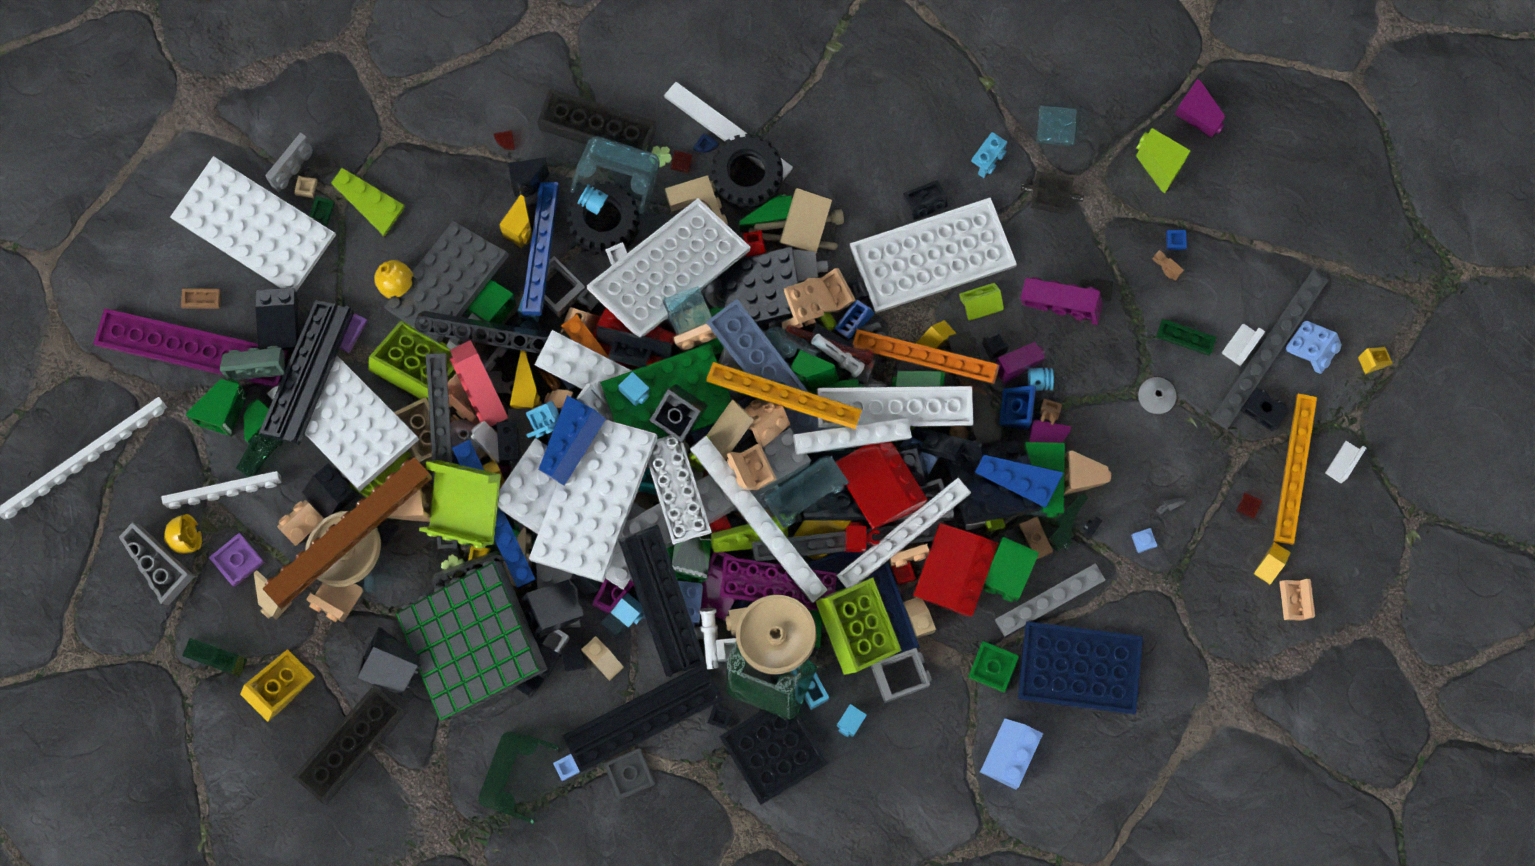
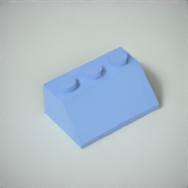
[980,719,1043,790]

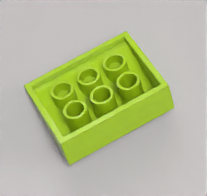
[368,321,456,402]
[815,578,902,675]

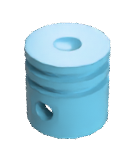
[577,184,608,215]
[1028,368,1054,391]

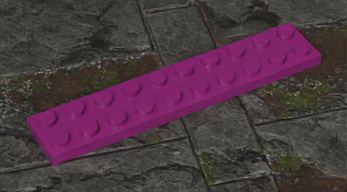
[93,308,289,387]

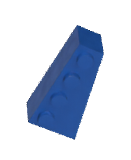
[538,395,606,486]
[975,455,1064,508]

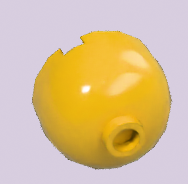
[374,260,413,298]
[164,514,202,554]

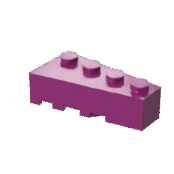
[1020,277,1103,325]
[592,578,633,614]

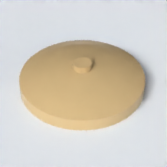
[305,511,381,587]
[736,595,816,674]

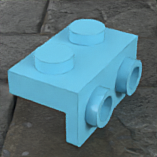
[971,132,1007,178]
[526,401,559,438]

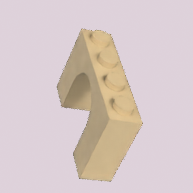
[665,175,728,225]

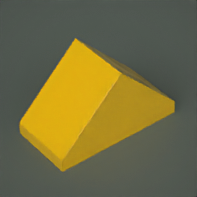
[916,320,956,349]
[1358,347,1393,374]
[1254,542,1291,584]

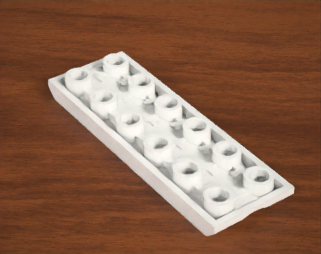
[648,435,712,544]

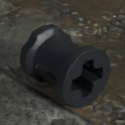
[848,278,869,301]

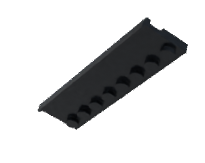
[259,300,354,445]
[618,524,705,677]
[562,664,722,773]

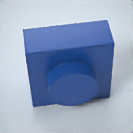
[1166,230,1187,250]

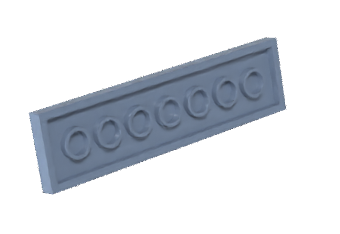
[706,299,824,434]

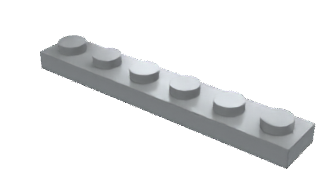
[995,563,1105,637]

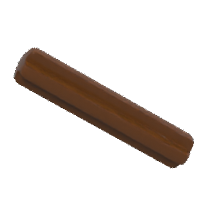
[527,352,561,391]

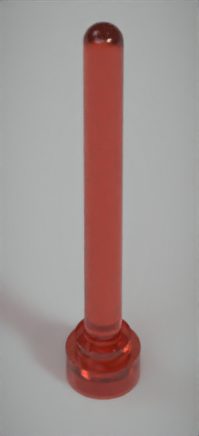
[786,325,874,365]

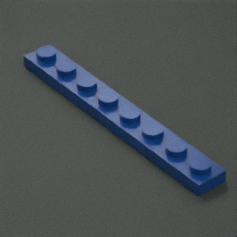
[521,182,560,315]
[452,440,536,589]

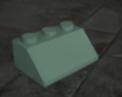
[220,346,286,380]

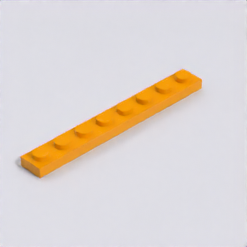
[706,362,862,430]
[1273,393,1317,545]

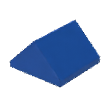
[999,385,1036,430]

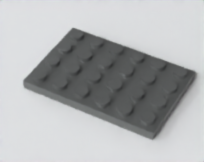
[384,221,509,343]

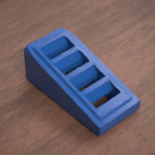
[834,300,874,339]

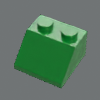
[790,350,838,391]

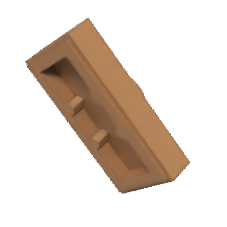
[181,288,221,309]
[1019,517,1053,560]

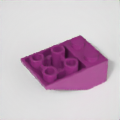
[701,552,736,621]

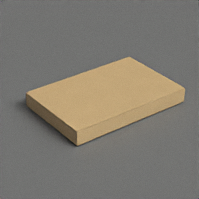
[780,188,832,253]
[707,400,754,460]

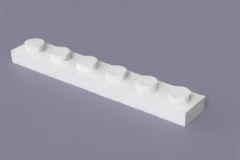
[793,418,912,455]
[161,471,282,509]

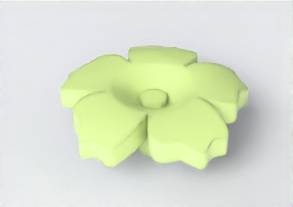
[649,146,672,167]
[441,554,465,578]

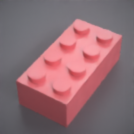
[449,340,508,427]

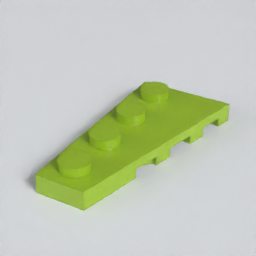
[331,168,405,237]
[711,514,788,553]

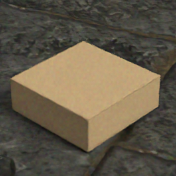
[294,176,317,198]

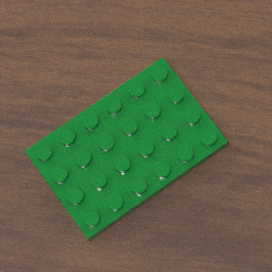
[600,344,732,439]

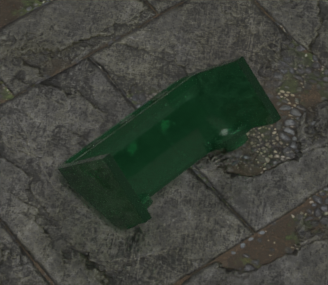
[726,641,817,719]
[479,731,561,825]

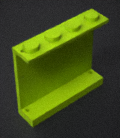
[419,460,501,548]

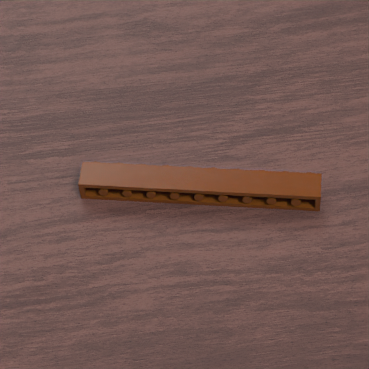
[262,457,432,610]

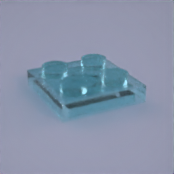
[1036,106,1077,146]
[662,286,712,336]

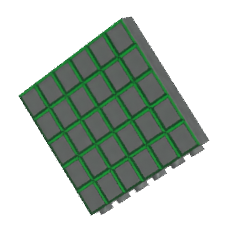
[396,560,548,721]

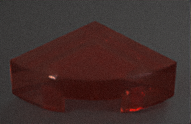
[493,130,515,150]

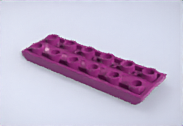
[720,557,837,611]

